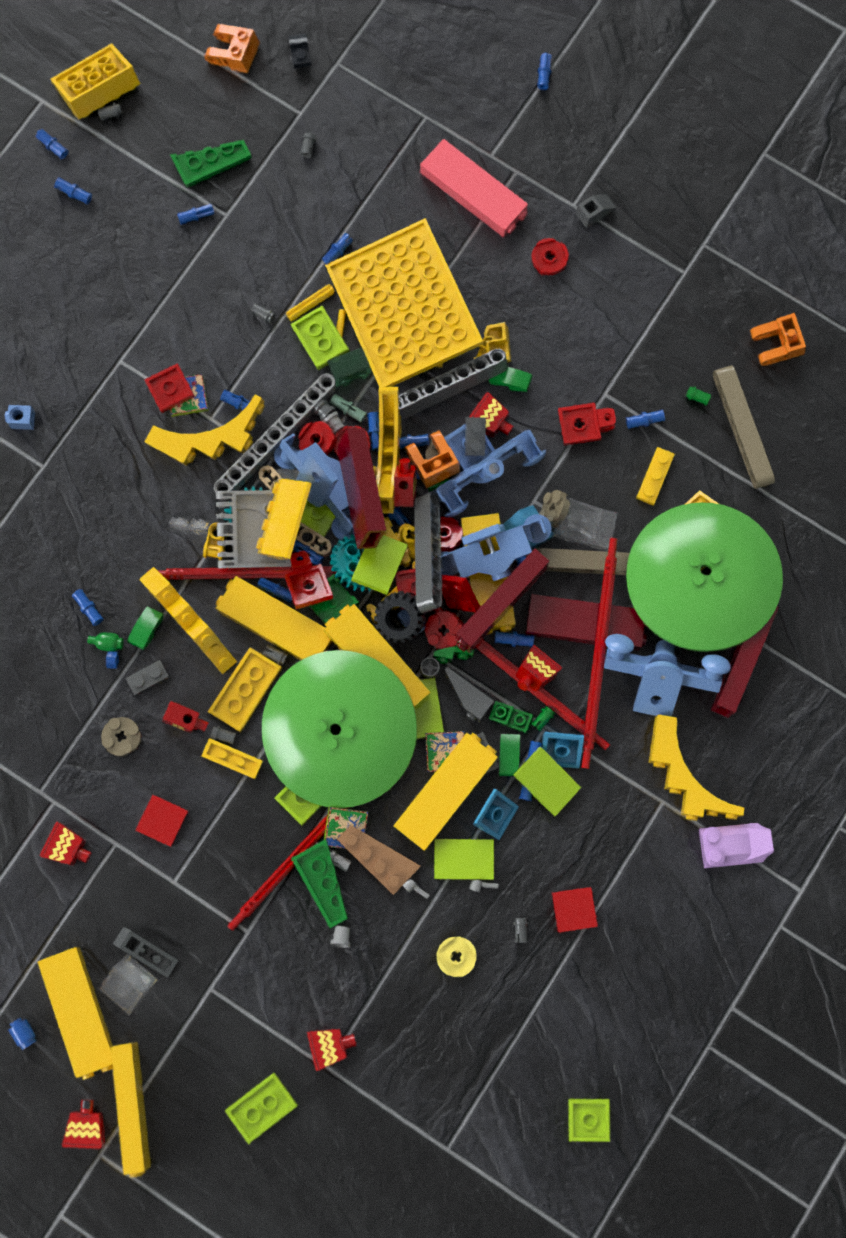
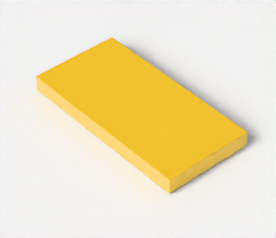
[208,647,282,733]

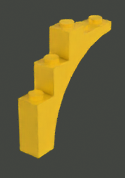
[376,387,402,514]
[144,395,265,466]
[139,567,237,674]
[649,715,744,821]

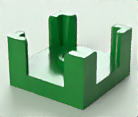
[309,574,360,624]

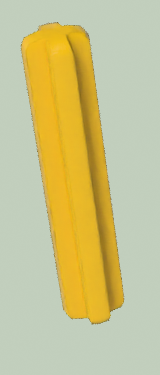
[286,284,335,321]

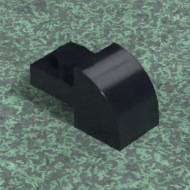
[288,33,311,68]

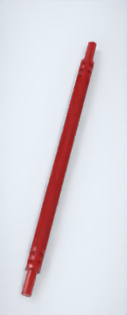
[581,538,618,769]
[147,566,355,580]
[432,607,610,750]
[227,807,349,931]

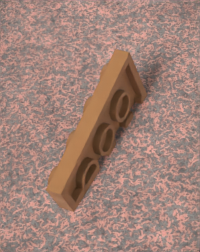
[337,825,421,895]

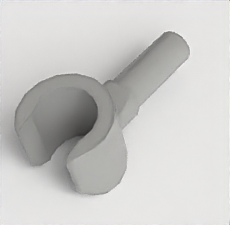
[403,879,430,899]
[469,880,498,892]

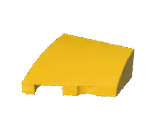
[474,322,511,363]

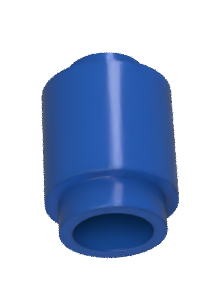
[8,1018,36,1050]

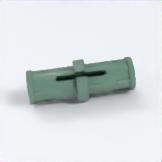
[330,394,367,423]

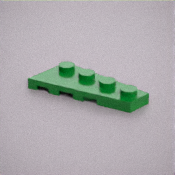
[170,140,252,188]
[291,838,348,928]

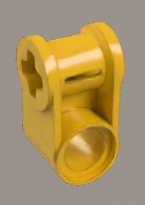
[203,523,227,560]
[398,523,415,561]

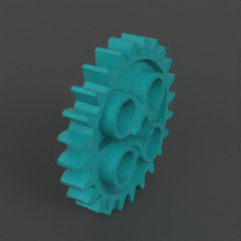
[330,534,372,592]

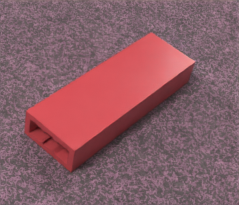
[420,139,528,238]

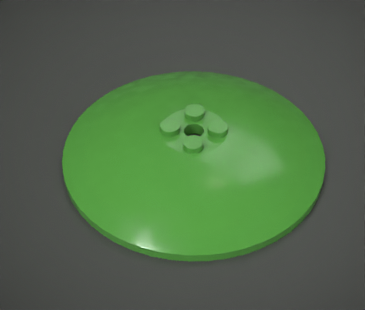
[626,502,783,652]
[262,650,417,808]

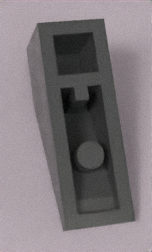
[445,667,494,722]
[113,927,179,978]

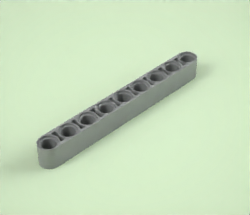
[214,374,336,501]

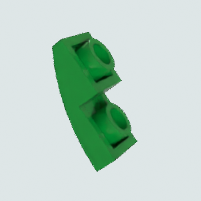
[489,367,532,392]
[127,606,164,650]
[433,646,474,664]
[489,701,534,734]
[499,734,520,776]

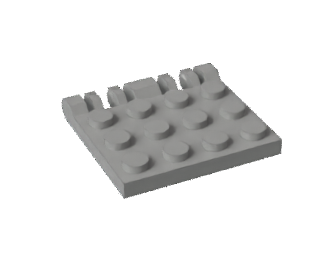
[216,490,291,568]

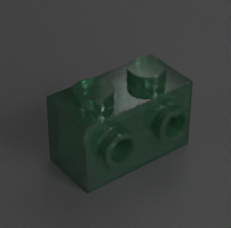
[327,347,371,386]

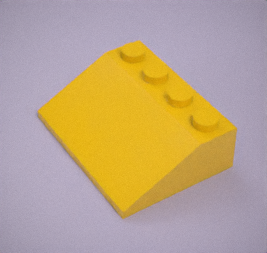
[51,44,140,120]
[256,479,312,560]

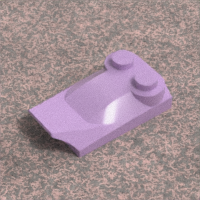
[699,823,774,868]

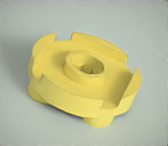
[437,937,476,977]

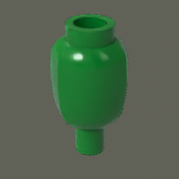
[87,632,124,651]

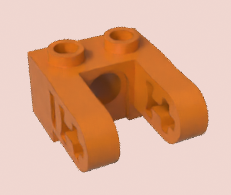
[204,24,260,73]
[750,313,806,366]
[405,430,460,488]

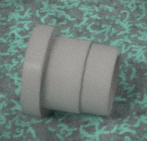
[322,411,344,434]
[330,926,351,948]

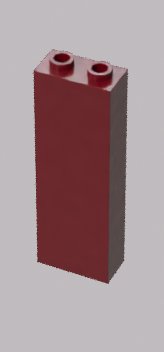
[337,427,387,549]
[455,549,549,654]
[526,594,647,651]
[711,606,779,718]

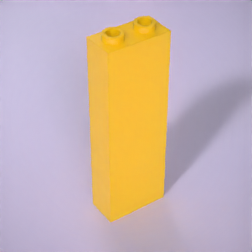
[461,513,515,635]
[215,576,333,660]
[324,604,431,706]
[394,732,498,851]
[38,947,113,1080]
[111,1042,151,1178]

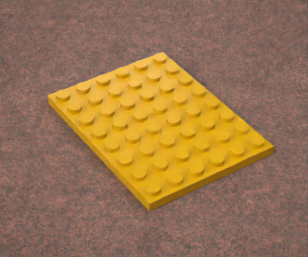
[325,218,484,387]

